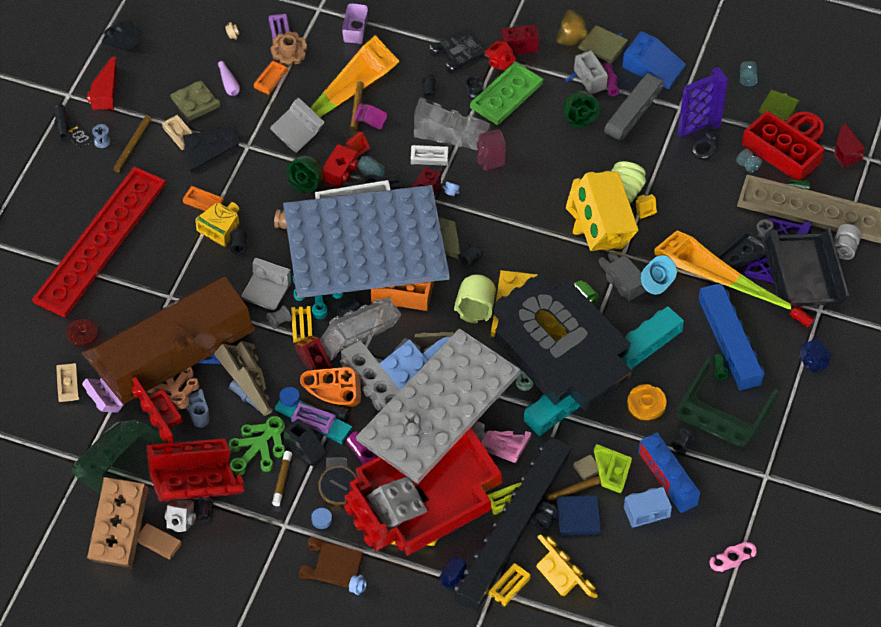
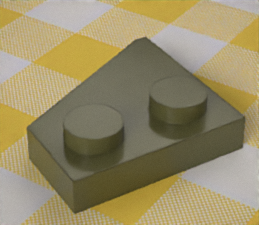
[438,217,460,259]

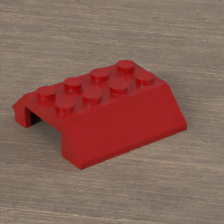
[147,439,244,501]

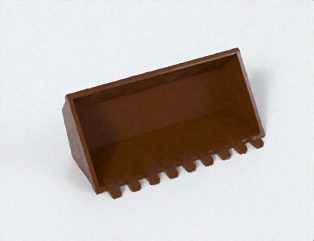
[82,276,255,404]

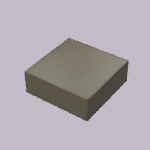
[573,455,599,481]

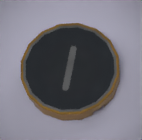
[318,466,356,506]

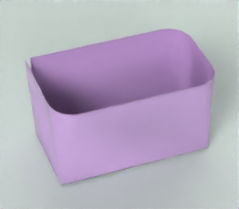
[342,4,368,44]

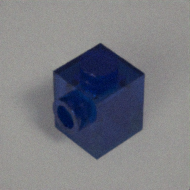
[799,338,831,373]

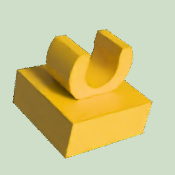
[636,194,657,219]

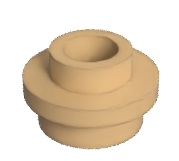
[225,22,240,39]

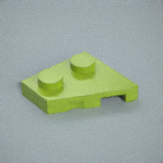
[594,444,632,493]

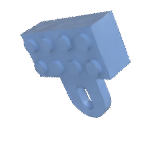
[380,337,451,390]

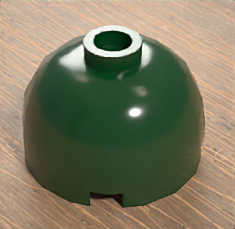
[563,91,600,128]
[286,156,324,193]

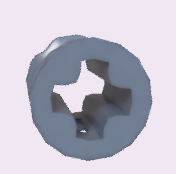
[92,124,111,148]

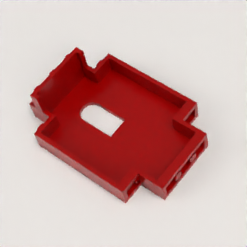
[344,428,502,556]

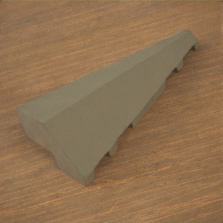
[214,341,273,416]

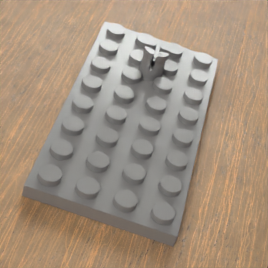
[356,328,521,484]

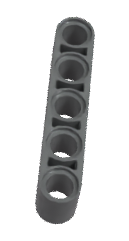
[604,73,664,141]

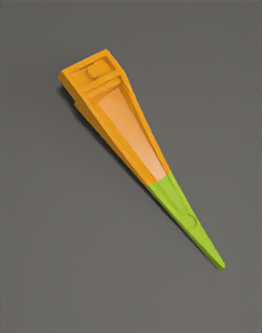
[310,35,399,117]
[655,231,791,310]

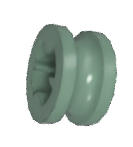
[516,371,533,391]

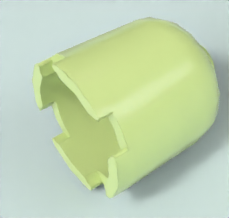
[454,274,496,323]

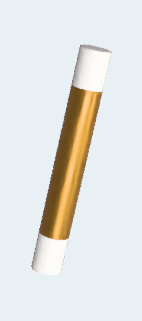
[272,451,292,506]

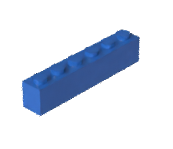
[698,283,765,391]

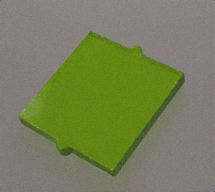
[758,90,799,121]

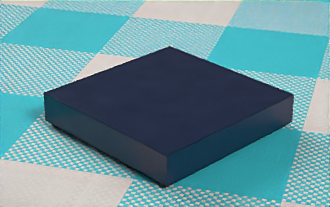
[556,495,601,536]

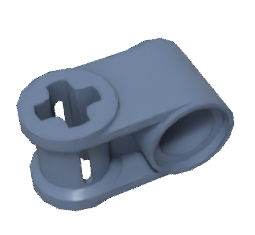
[185,389,210,428]

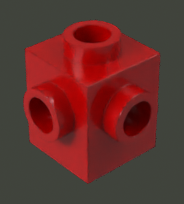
[485,41,517,70]

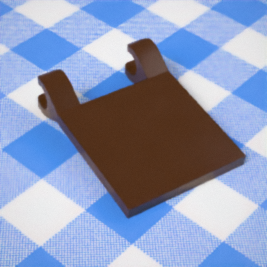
[299,537,363,588]

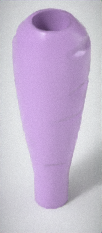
[218,61,240,96]

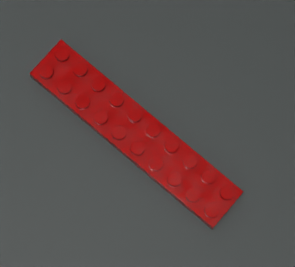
[32,167,166,318]

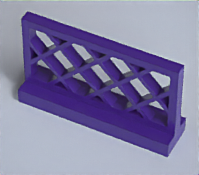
[677,67,728,137]
[744,218,812,283]

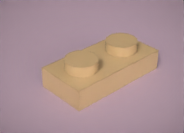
[162,115,192,150]
[56,363,79,402]

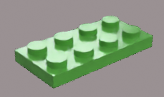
[470,61,543,126]

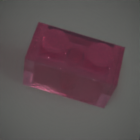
[476,129,506,171]

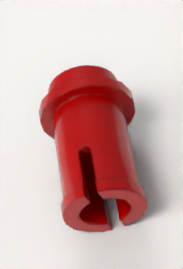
[790,306,815,328]

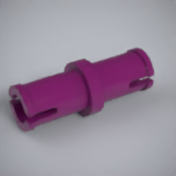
[602,63,620,96]

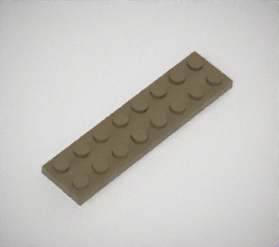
[737,174,881,243]

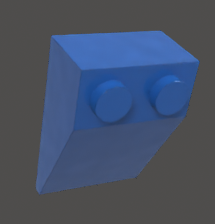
[622,31,686,89]

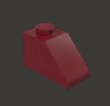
[294,336,333,371]

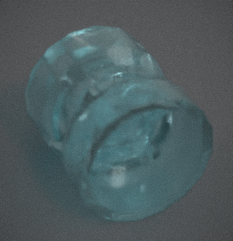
[740,61,758,86]
[736,148,762,174]

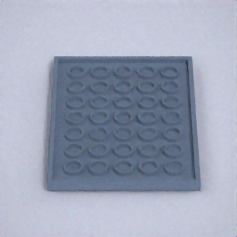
[283,185,449,298]

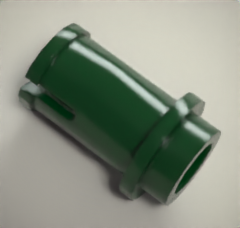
[787,178,810,190]
[713,354,729,380]

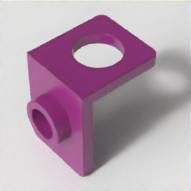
[354,104,388,130]

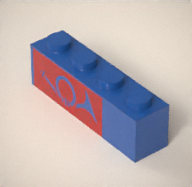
[639,432,700,513]

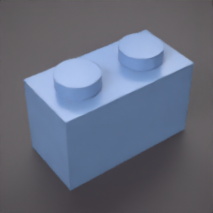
[624,487,672,528]

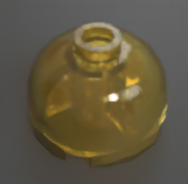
[556,10,588,46]

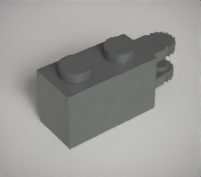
[599,252,646,301]

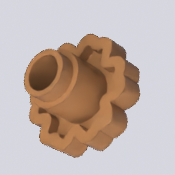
[271,31,307,67]

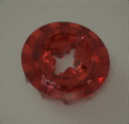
[66,319,97,346]

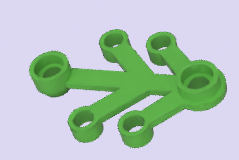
[229,416,285,475]

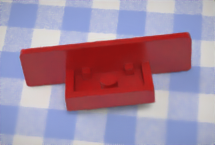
[131,377,182,444]

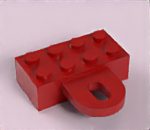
[742,110,825,180]

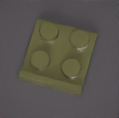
[578,26,628,65]
[170,80,220,121]

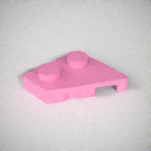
[481,431,531,463]

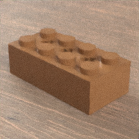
[87,477,148,568]

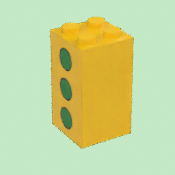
[571,171,638,251]

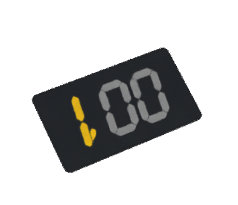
[68,121,94,148]

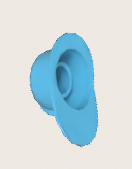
[641,255,677,295]

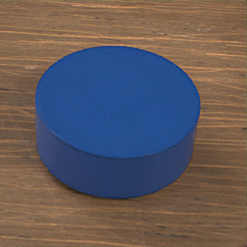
[280,387,300,407]

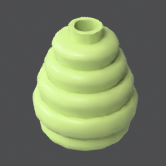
[611,161,646,204]

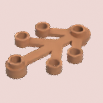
[147,367,199,410]

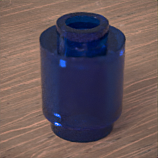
[439,557,467,589]

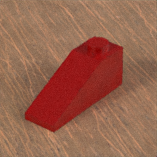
[87,57,117,110]

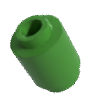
[574,280,599,306]

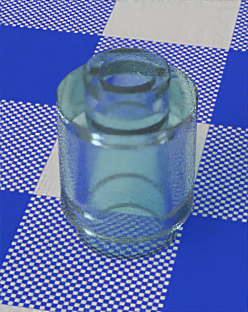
[357,156,385,177]

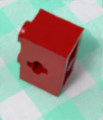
[322,144,359,188]

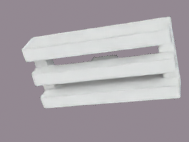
[411,146,448,166]

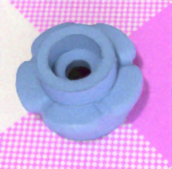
[442,181,460,196]
[349,575,366,595]

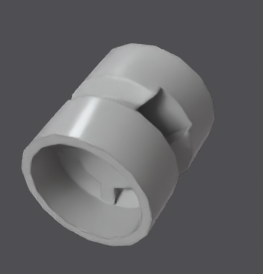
[834,224,862,260]

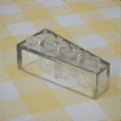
[414,97,490,151]
[320,297,402,360]

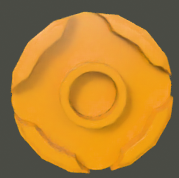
[627,384,667,421]

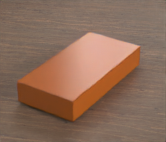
[254,60,288,95]
[183,186,224,211]

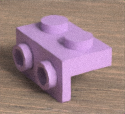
[82,378,124,413]

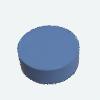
[311,508,332,529]

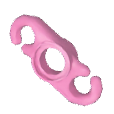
[710,542,757,572]

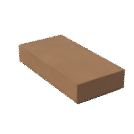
[137,523,182,560]

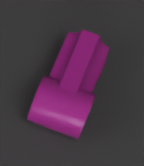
[346,431,379,465]

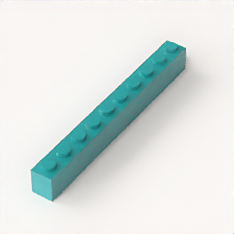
[524,306,684,437]

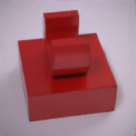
[345,132,370,157]

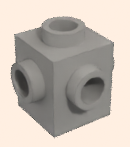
[165,499,196,532]

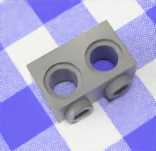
[574,50,608,94]

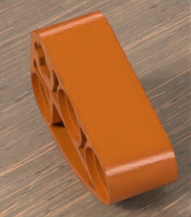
[300,367,361,407]

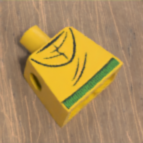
[195,202,240,247]

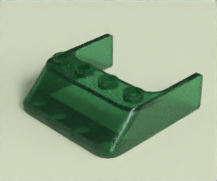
[676,357,779,446]
[72,419,168,507]

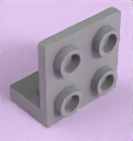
[270,97,325,153]
[241,258,291,311]
[367,477,427,531]

